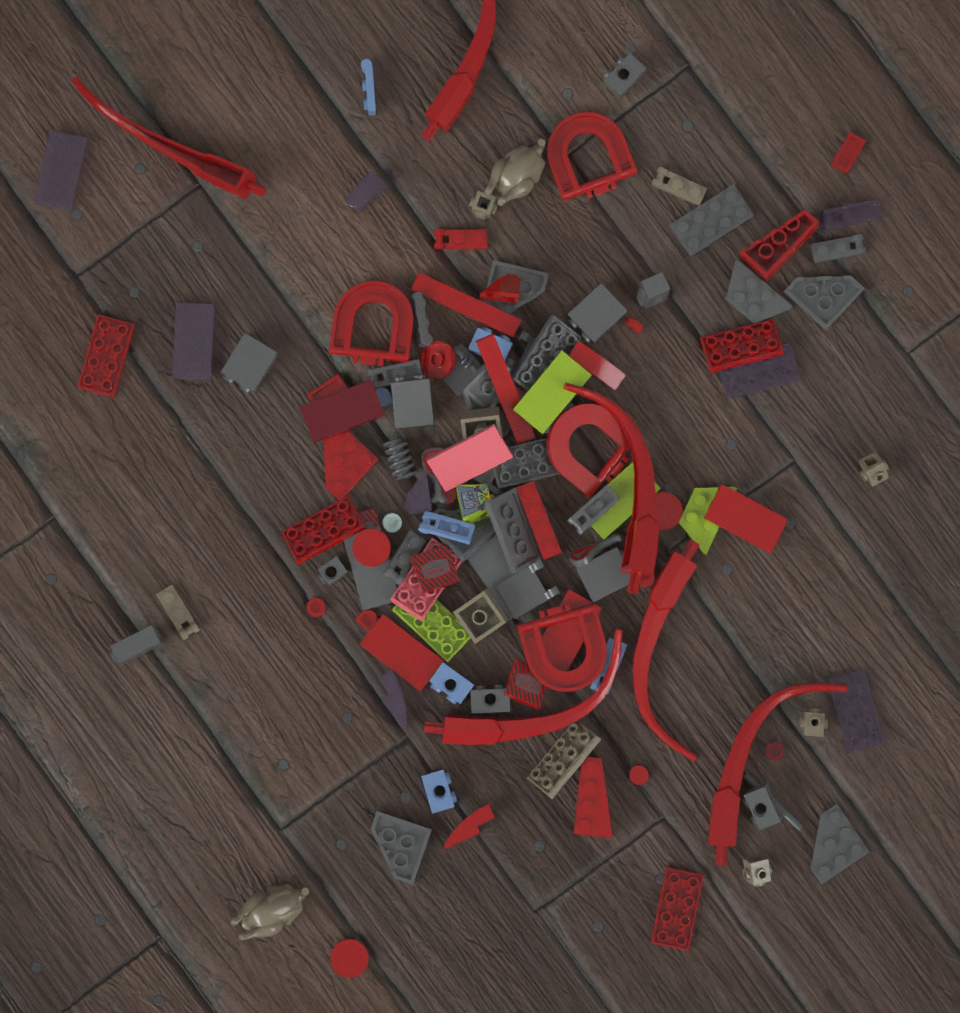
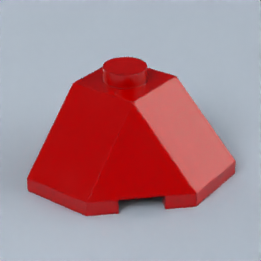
[480,273,521,303]

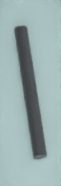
[742,772,803,831]

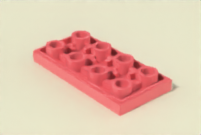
[427,424,513,492]
[390,538,462,621]

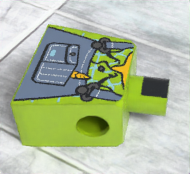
[456,484,501,524]

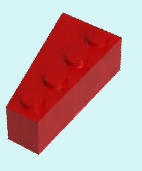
[739,210,819,282]
[573,757,613,838]

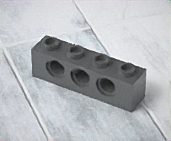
[636,272,671,310]

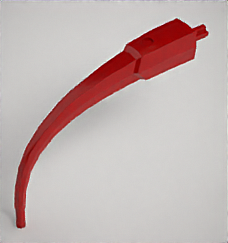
[420,0,496,142]
[72,77,266,200]
[563,382,659,594]
[632,539,700,762]
[424,629,623,745]
[708,682,847,866]

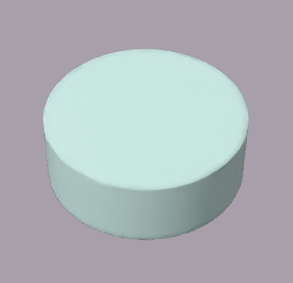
[383,513,402,533]

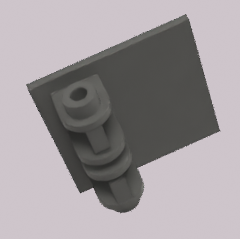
[442,343,482,397]

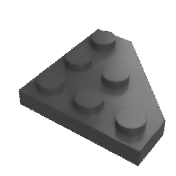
[483,260,549,314]
[784,276,865,331]
[430,508,496,562]
[810,804,869,885]
[370,811,432,885]

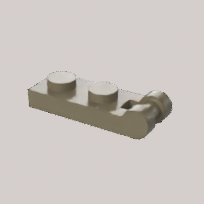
[651,167,707,206]
[156,585,200,640]

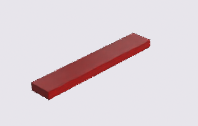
[411,273,522,338]
[476,334,536,445]

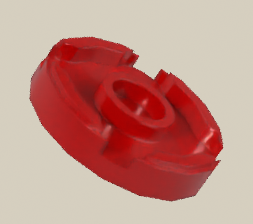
[420,340,456,379]
[656,492,683,530]
[352,529,391,567]
[330,939,369,978]

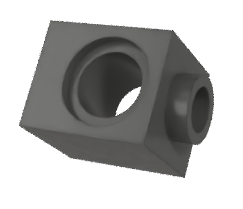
[317,556,348,586]

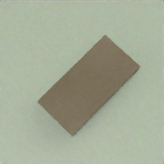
[527,720,601,799]

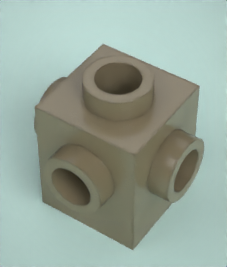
[469,190,498,220]
[859,452,889,487]
[799,709,828,737]
[743,854,772,887]

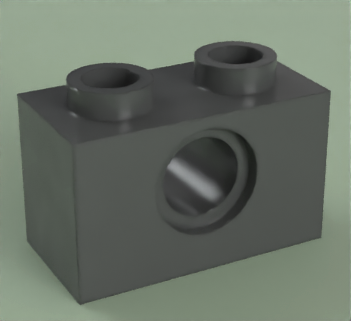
[603,53,647,100]
[471,685,510,714]
[743,783,783,830]

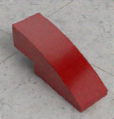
[569,341,625,391]
[444,804,495,849]

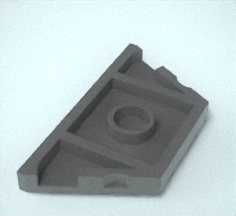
[725,259,793,324]
[461,364,517,410]

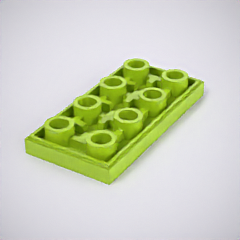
[513,351,591,434]
[582,462,661,540]
[392,600,470,662]

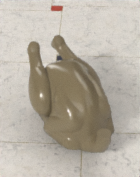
[485,139,545,206]
[230,884,309,941]

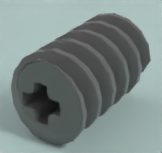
[383,439,416,481]

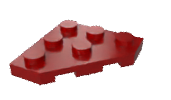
[324,431,379,500]

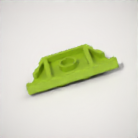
[679,487,737,555]

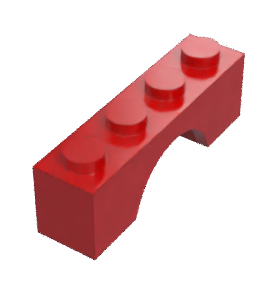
[516,481,562,561]

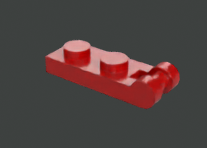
[434,229,487,250]

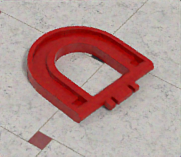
[547,112,638,201]
[329,281,414,367]
[547,403,630,499]
[517,603,607,692]

